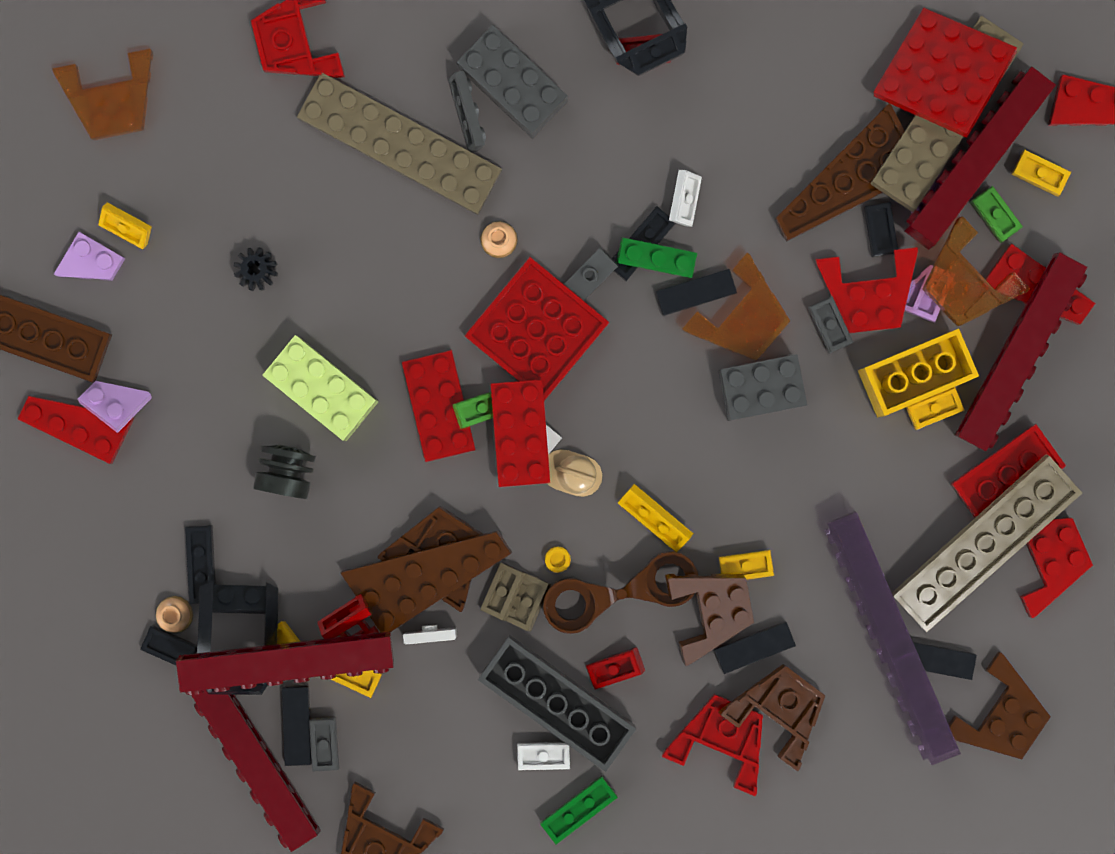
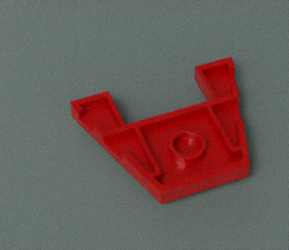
[251,0,345,78]
[816,247,918,333]
[1020,518,1093,618]
[662,694,763,797]

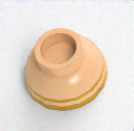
[481,221,517,258]
[155,596,193,633]

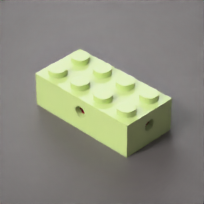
[263,335,379,441]

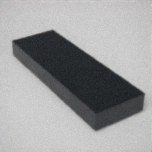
[612,206,676,281]
[656,269,737,316]
[185,525,216,604]
[714,621,796,674]
[894,639,977,680]
[282,686,312,766]

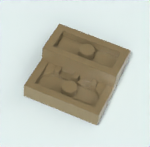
[480,563,551,632]

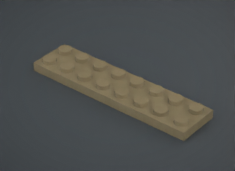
[870,16,1024,212]
[297,73,502,215]
[891,454,1082,632]

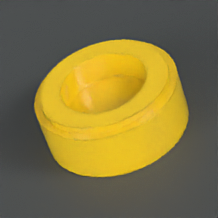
[545,546,571,573]

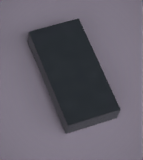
[864,202,898,257]
[140,625,197,666]

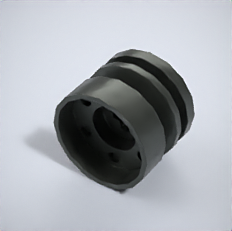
[253,444,316,499]

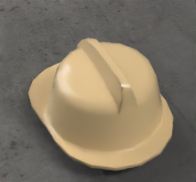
[547,449,602,497]

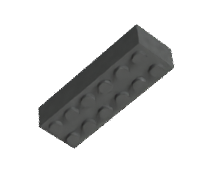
[478,635,636,772]

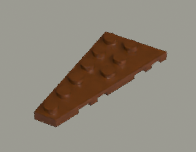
[775,103,905,242]
[340,530,512,632]

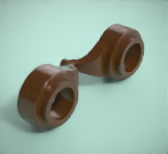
[543,551,698,634]

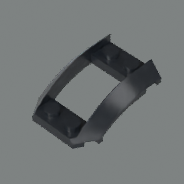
[584,0,688,76]
[197,581,278,695]

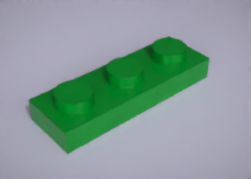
[616,237,697,278]
[540,776,618,845]

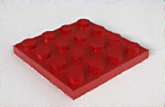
[873,8,1017,138]
[465,257,609,401]

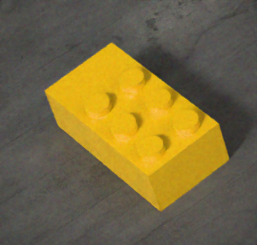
[857,329,979,418]

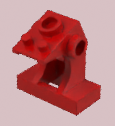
[317,594,379,639]

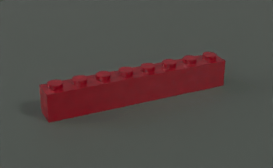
[904,66,1056,250]
[954,252,1088,451]
[176,631,394,695]
[185,690,321,852]

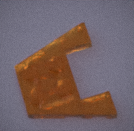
[52,49,153,140]
[922,216,1030,326]
[682,253,790,361]

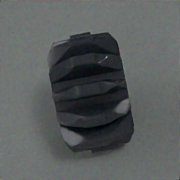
[234,247,278,291]

